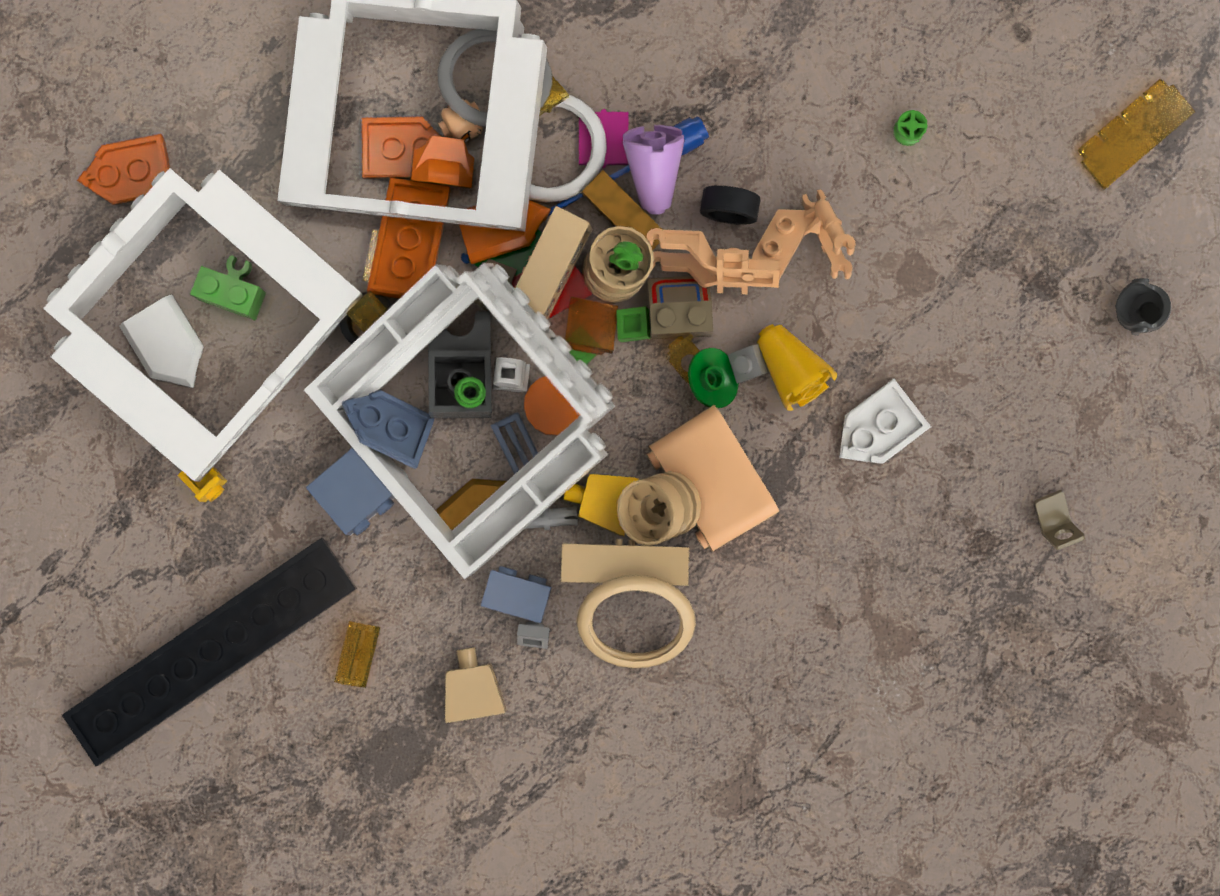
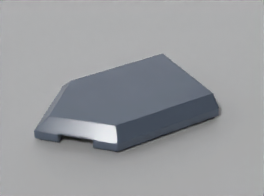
[342,390,435,469]

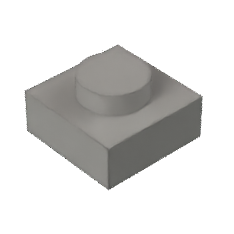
[728,344,768,384]
[517,622,550,649]

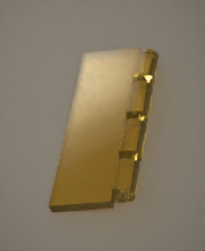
[1078,79,1195,190]

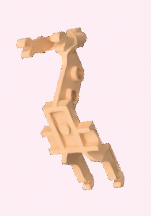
[647,189,855,295]

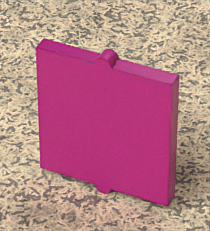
[579,109,629,168]

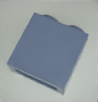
[305,447,395,536]

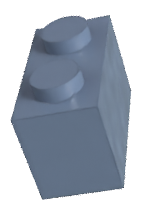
[481,566,552,623]

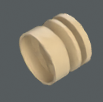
[582,226,654,303]
[617,471,701,546]

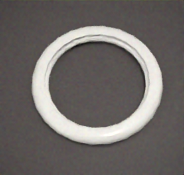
[529,92,607,202]

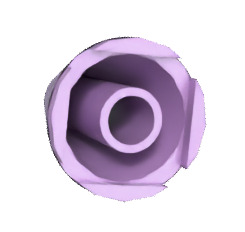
[623,125,685,215]

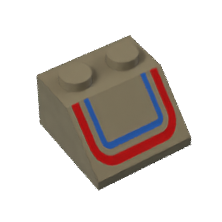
[647,276,713,340]

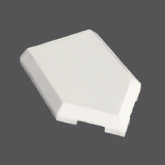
[119,294,204,388]
[839,378,931,464]

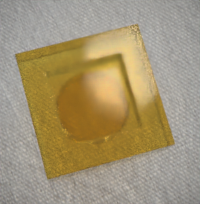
[346,291,388,332]

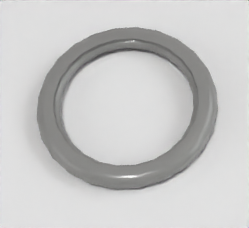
[437,29,553,127]

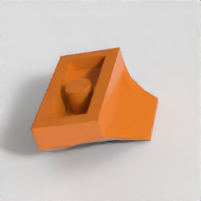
[410,135,474,188]

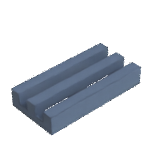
[490,412,538,474]

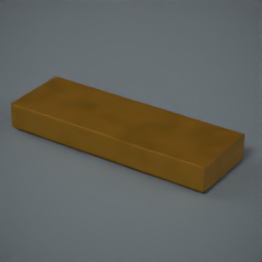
[580,170,663,251]

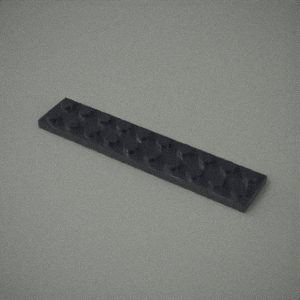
[62,538,357,767]

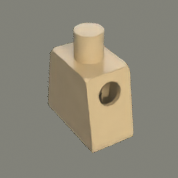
[445,647,507,723]

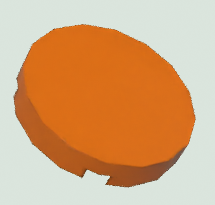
[524,376,580,436]

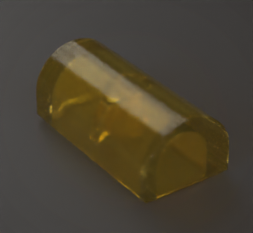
[334,620,381,688]

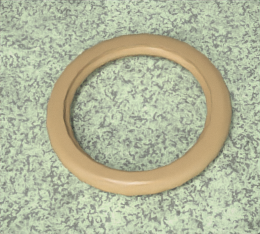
[576,575,696,668]

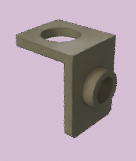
[1034,490,1085,550]

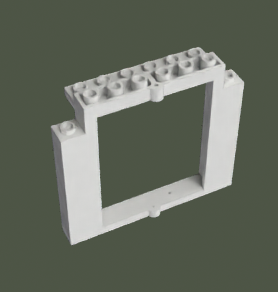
[277,0,547,232]
[43,168,363,482]
[304,263,615,579]

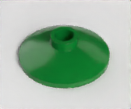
[688,348,739,409]

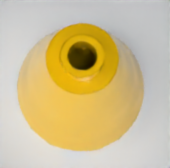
[757,324,837,411]

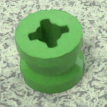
[893,110,928,146]

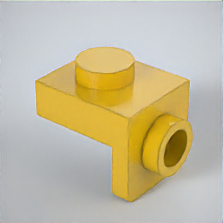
[177,466,227,502]

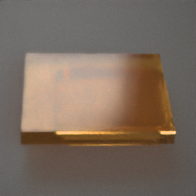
[565,296,618,355]

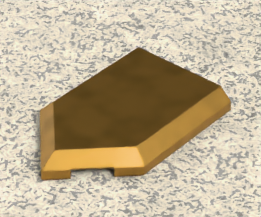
[435,479,507,530]

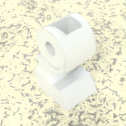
[493,357,530,393]

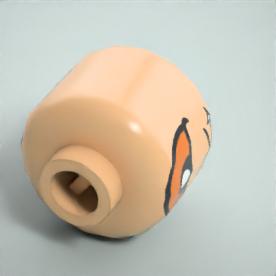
[438,99,482,142]

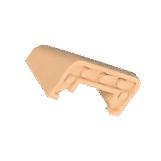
[647,405,779,552]

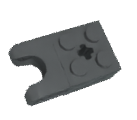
[428,311,492,418]

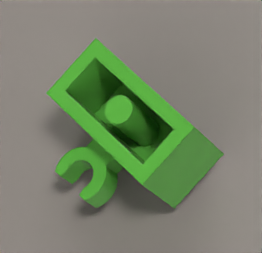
[190,255,266,321]

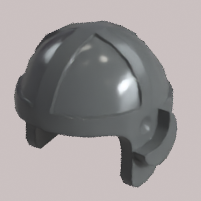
[1115,278,1171,336]

